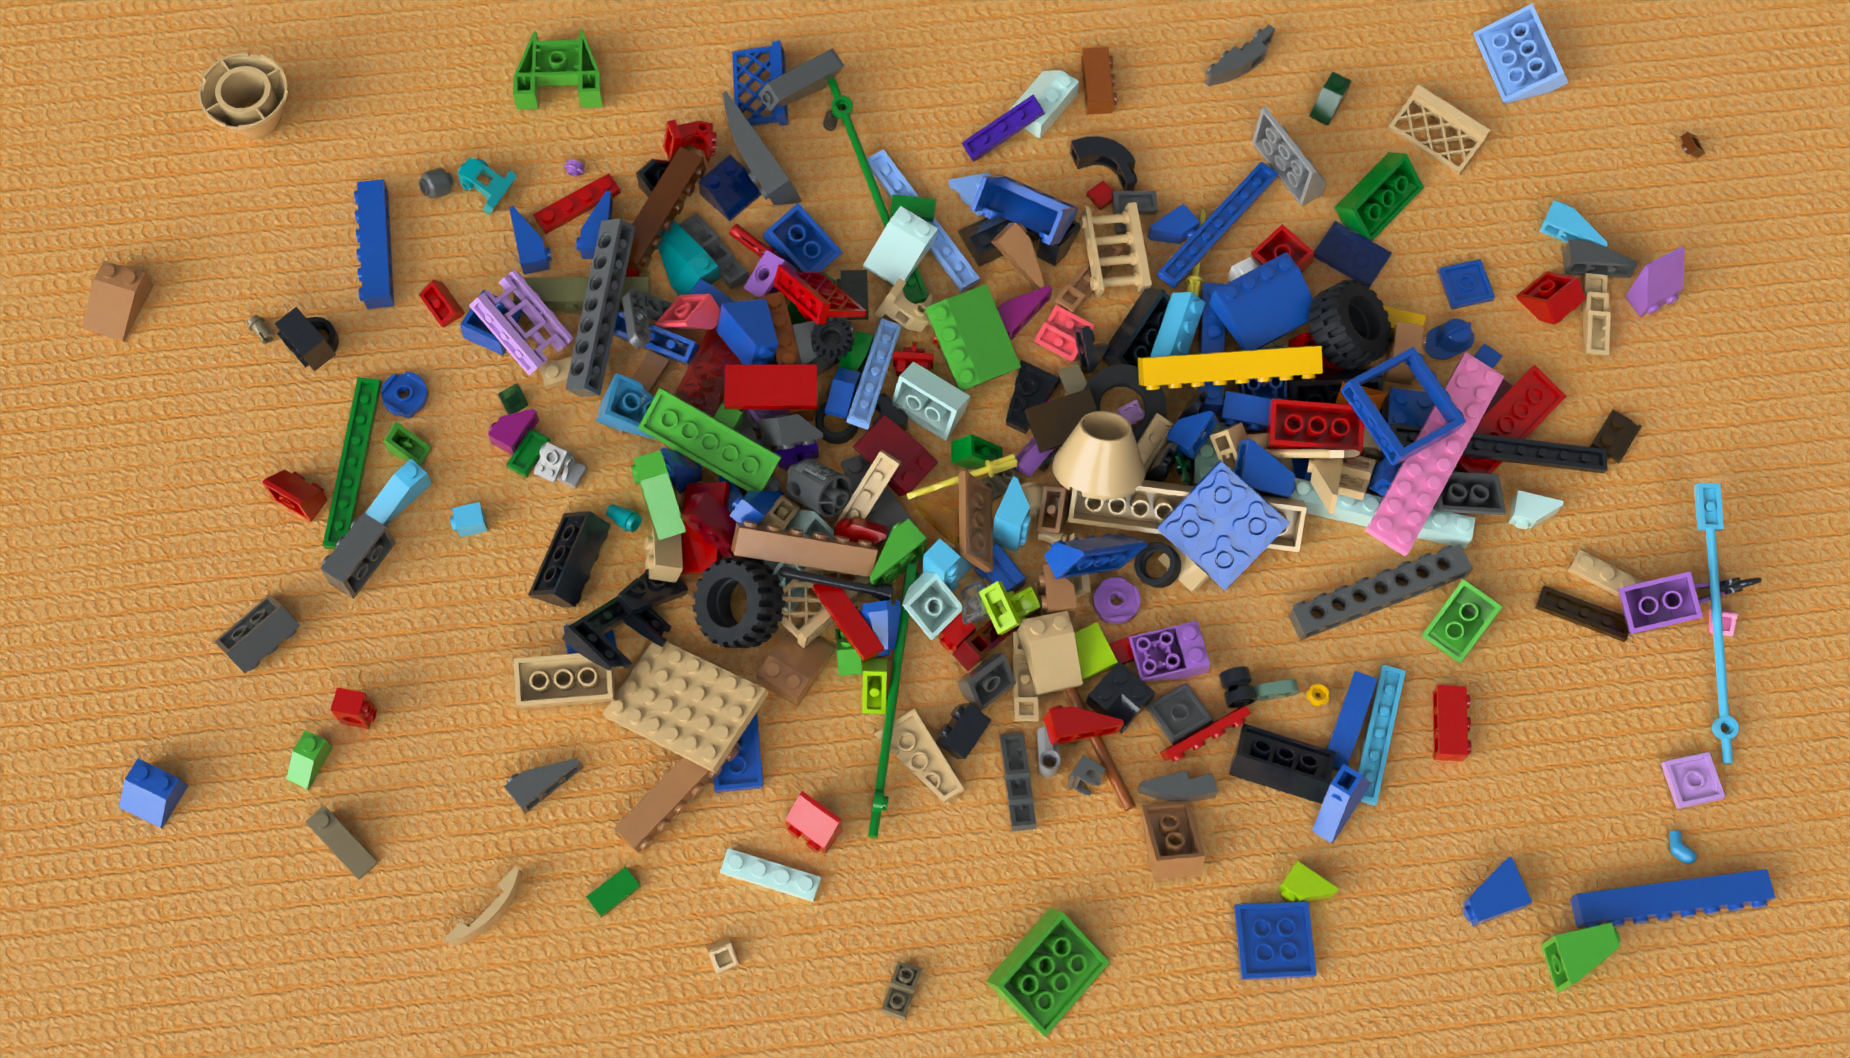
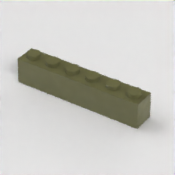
[513,277,651,313]

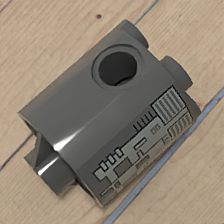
[786,458,852,518]

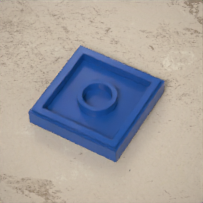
[1437,259,1495,310]

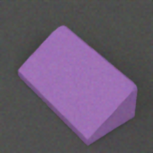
[1014,437,1055,476]

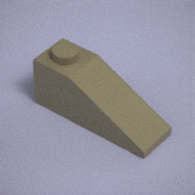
[306,805,378,880]

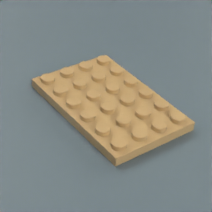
[603,642,769,773]

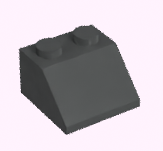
[957,653,1016,711]

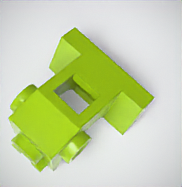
[979,581,1041,635]

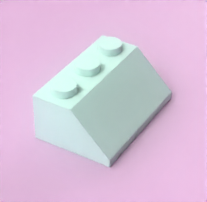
[1010,70,1079,139]
[892,362,970,441]

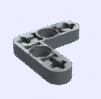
[622,289,672,349]

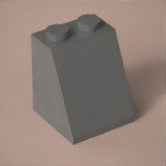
[792,317,854,377]

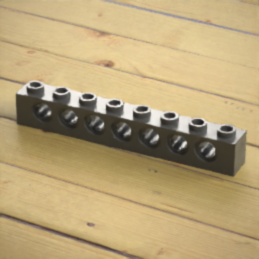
[565,218,636,397]
[1289,545,1473,641]

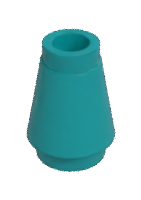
[606,504,642,532]

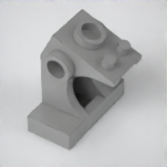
[533,442,587,489]

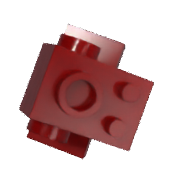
[663,120,717,163]

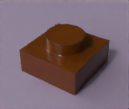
[1680,132,1705,158]

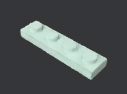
[720,848,821,902]

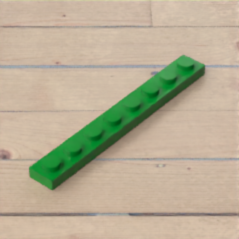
[323,377,382,550]

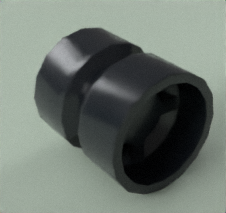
[1219,666,1257,708]

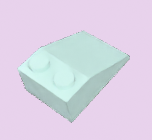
[863,206,938,286]

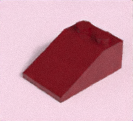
[853,415,938,496]

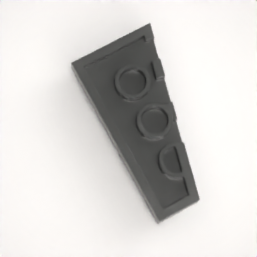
[841,455,917,543]

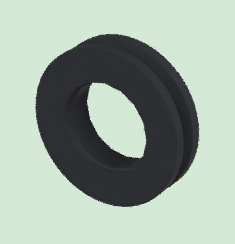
[1084,364,1167,443]

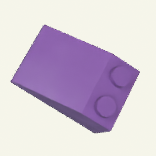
[1625,247,1685,317]

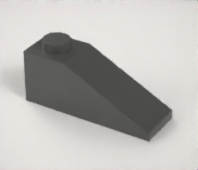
[1562,240,1637,278]
[504,758,583,814]

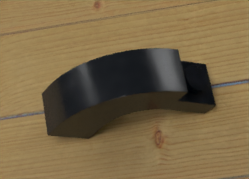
[1070,136,1137,191]

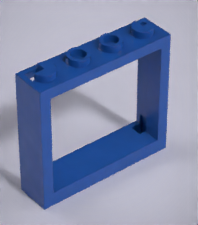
[1341,346,1466,466]

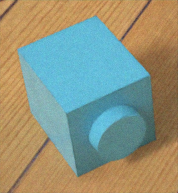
[450,502,488,537]

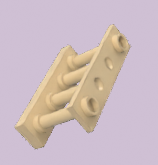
[1079,202,1152,298]

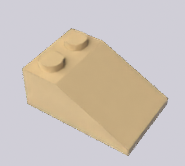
[1017,611,1083,695]

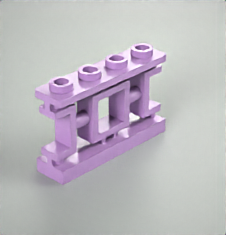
[469,270,573,375]

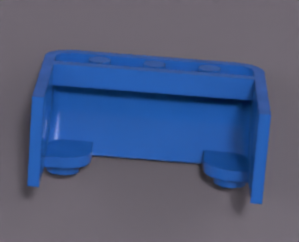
[970,175,1079,246]

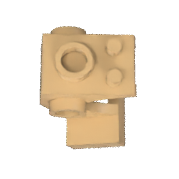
[874,278,935,332]

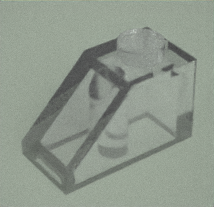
[961,580,990,625]

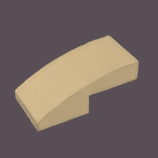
[1158,543,1209,593]

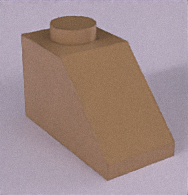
[1037,486,1071,534]

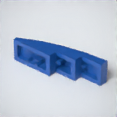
[1327,671,1378,770]

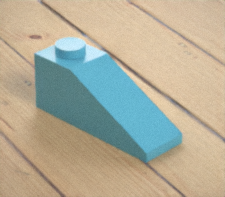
[1539,200,1608,248]
[365,459,432,526]

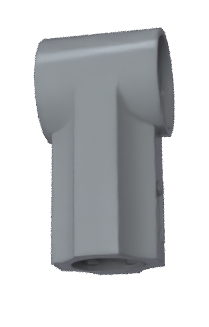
[1037,726,1061,778]

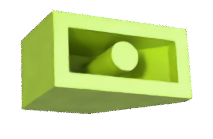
[862,658,887,714]
[1278,861,1339,902]

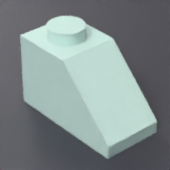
[1508,490,1564,529]

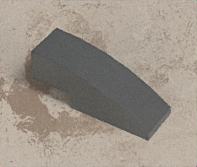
[1138,771,1218,801]

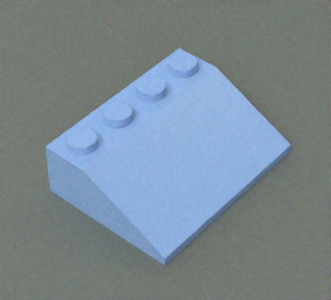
[1473,4,1569,104]

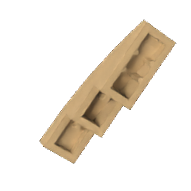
[1582,273,1611,356]

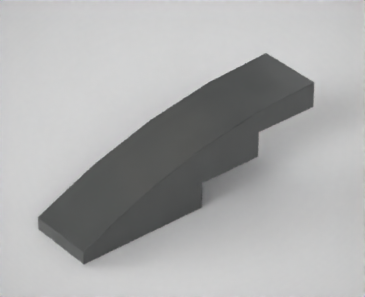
[679,214,749,289]
[999,732,1036,832]

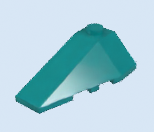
[658,220,720,296]

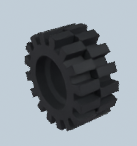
[811,317,852,362]

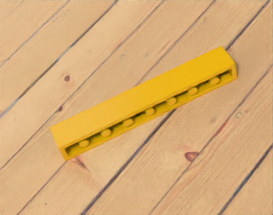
[1138,346,1323,390]

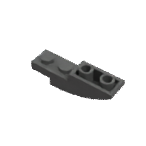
[1205,24,1275,86]

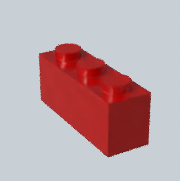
[1432,685,1472,762]

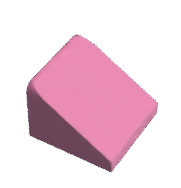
[1709,608,1737,636]

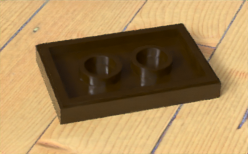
[1024,388,1098,453]

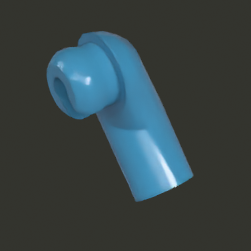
[1669,830,1697,864]

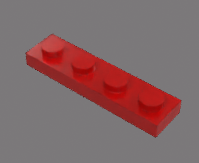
[533,173,621,234]
[1159,706,1251,762]

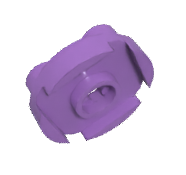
[1093,577,1140,624]

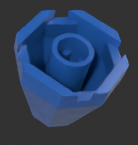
[855,600,901,657]

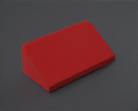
[419,280,465,328]

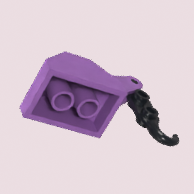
[1617,571,1762,634]

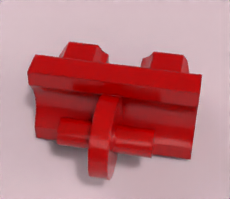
[893,341,934,377]

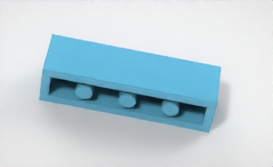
[1150,292,1205,357]

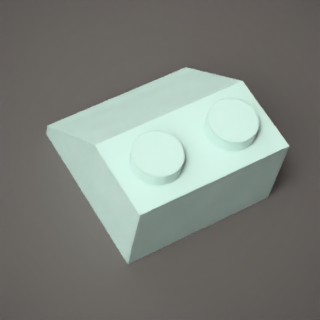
[902,572,964,640]

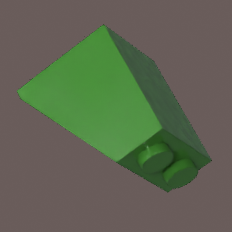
[1541,923,1620,993]

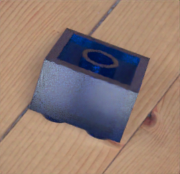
[698,155,761,222]

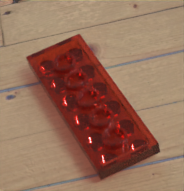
[674,325,743,417]

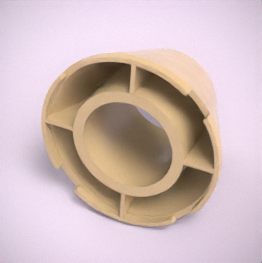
[198,52,288,138]
[1052,411,1145,500]

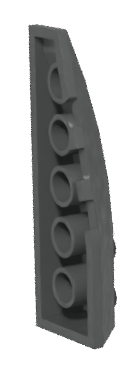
[723,91,802,205]

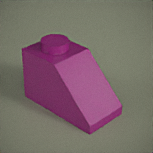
[488,409,539,455]

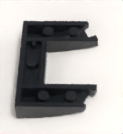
[1144,391,1208,482]
[562,596,672,670]

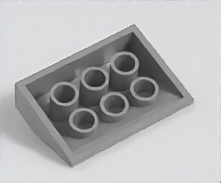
[1252,106,1326,207]

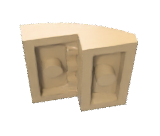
[1338,456,1376,500]

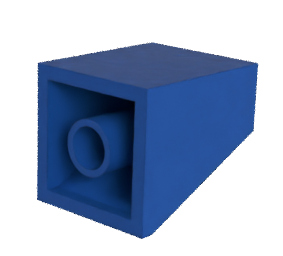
[716,299,778,365]

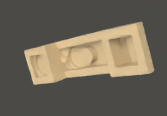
[1013,632,1039,721]
[443,866,522,947]

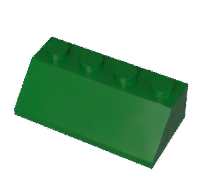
[1334,152,1424,243]

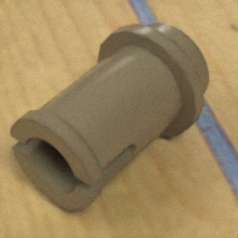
[247,315,275,344]

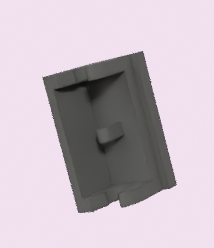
[1067,755,1106,796]

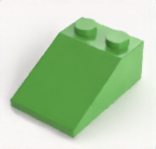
[870,518,927,597]
[1421,579,1504,663]

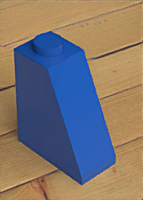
[1234,439,1296,498]
[1462,857,1532,927]

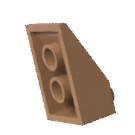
[82,261,153,342]
[757,625,836,707]
[1141,801,1205,880]

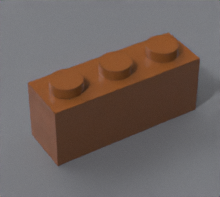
[1081,47,1117,115]

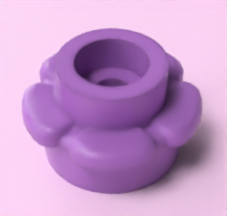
[564,159,585,177]

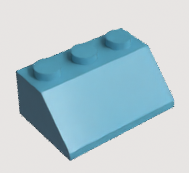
[993,477,1032,552]

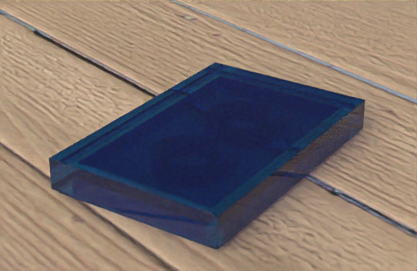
[1314,221,1392,288]

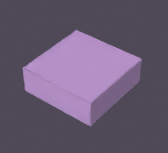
[1116,399,1145,428]

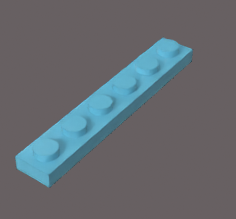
[1358,665,1406,806]

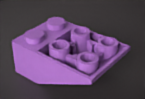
[1129,621,1210,682]

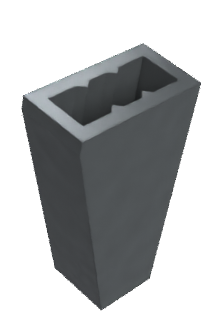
[759,48,844,112]

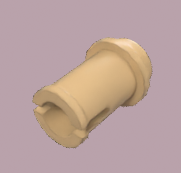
[1038,531,1069,544]

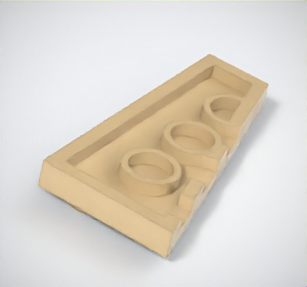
[874,709,965,803]

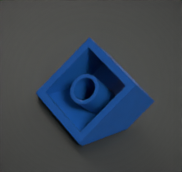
[460,290,522,356]
[119,758,188,829]

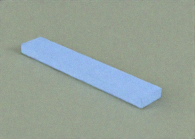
[846,318,902,430]

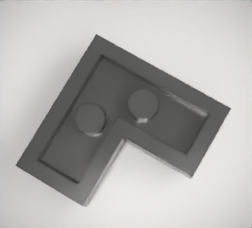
[1112,191,1158,235]

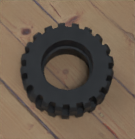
[1308,280,1392,370]
[693,557,785,648]

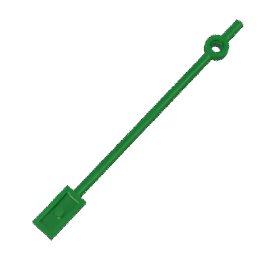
[827,78,929,304]
[868,563,920,839]

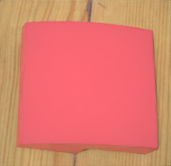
[1034,305,1095,363]

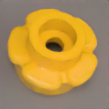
[1306,684,1329,707]

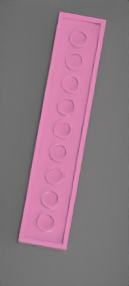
[1365,352,1504,556]

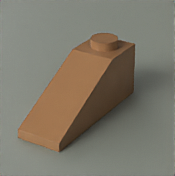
[991,222,1045,289]

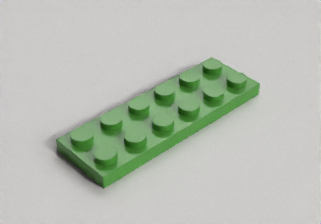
[638,387,782,492]

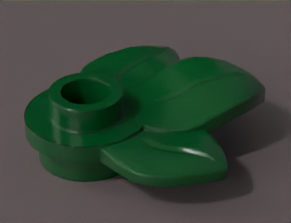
[1175,450,1193,486]

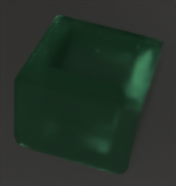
[498,383,528,415]

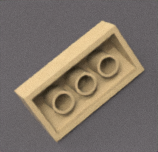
[514,653,615,709]

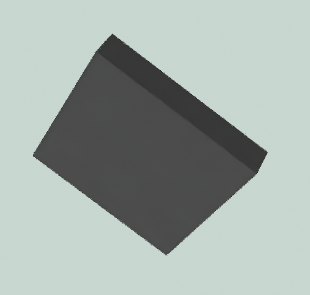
[1147,683,1213,745]

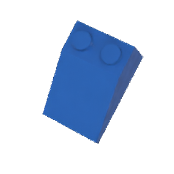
[763,203,843,272]

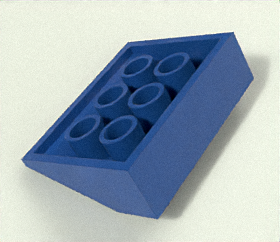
[1209,252,1313,350]

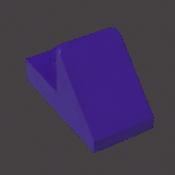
[774,442,819,472]

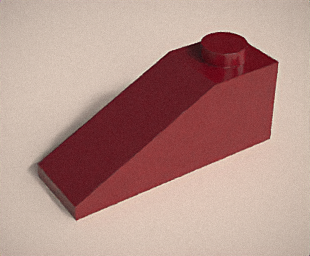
[952,612,1019,671]

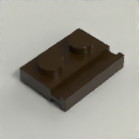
[1590,410,1642,464]

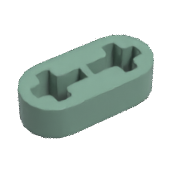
[1254,679,1299,701]

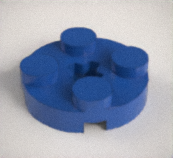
[381,372,429,418]

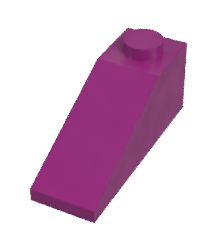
[997,286,1053,341]

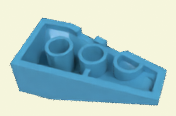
[596,373,657,440]

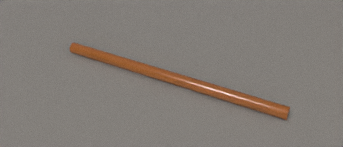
[1028,610,1136,811]

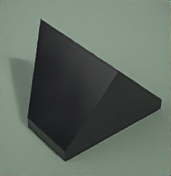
[636,159,670,196]

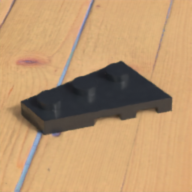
[1006,360,1060,434]
[617,569,689,616]

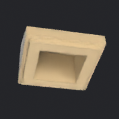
[706,937,739,974]

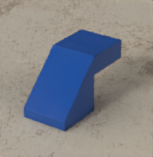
[824,367,861,419]

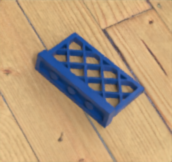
[732,40,789,126]

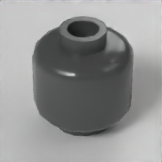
[419,167,454,199]

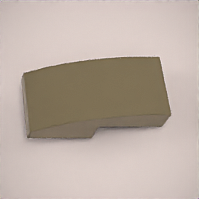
[1057,364,1087,395]
[980,468,1022,501]
[881,961,922,1021]

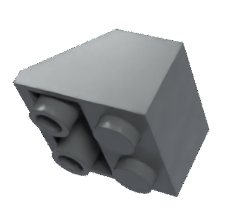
[759,414,823,450]

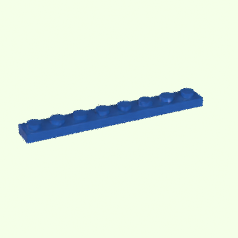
[1157,161,1278,289]

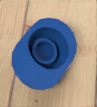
[1424,318,1474,360]

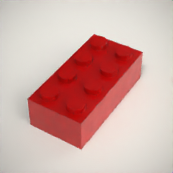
[1266,399,1364,457]

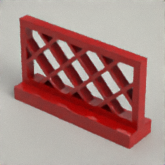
[773,265,867,324]

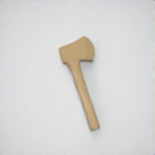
[1265,449,1360,458]

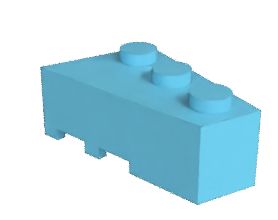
[923,539,974,592]

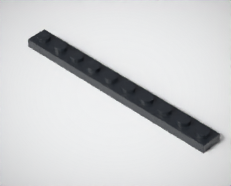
[1389,423,1608,473]

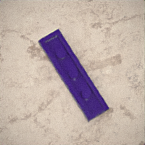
[962,94,1046,162]

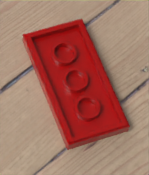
[724,365,817,409]
[680,482,730,575]

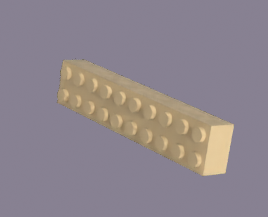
[1068,480,1307,552]

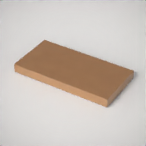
[959,470,993,573]

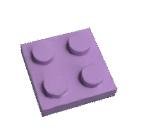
[1661,752,1725,810]

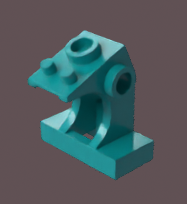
[458,157,517,215]

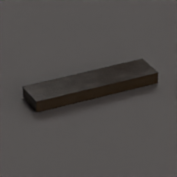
[1535,586,1629,642]

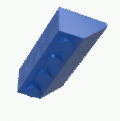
[1044,533,1148,579]

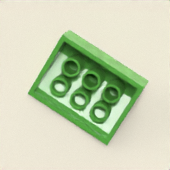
[925,284,1021,391]
[985,908,1110,1037]

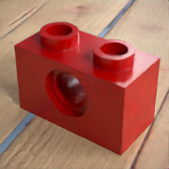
[330,687,377,729]

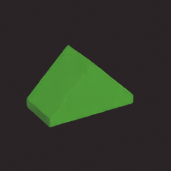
[384,422,432,466]

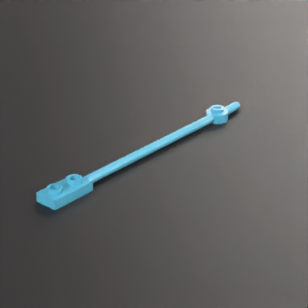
[1694,483,1739,764]

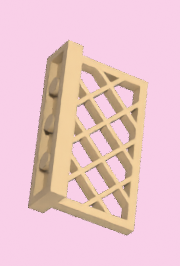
[1388,84,1490,174]
[780,567,870,648]

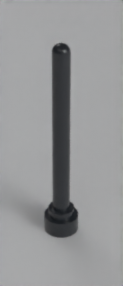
[780,568,892,601]

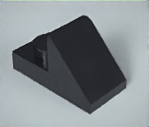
[1073,325,1110,372]

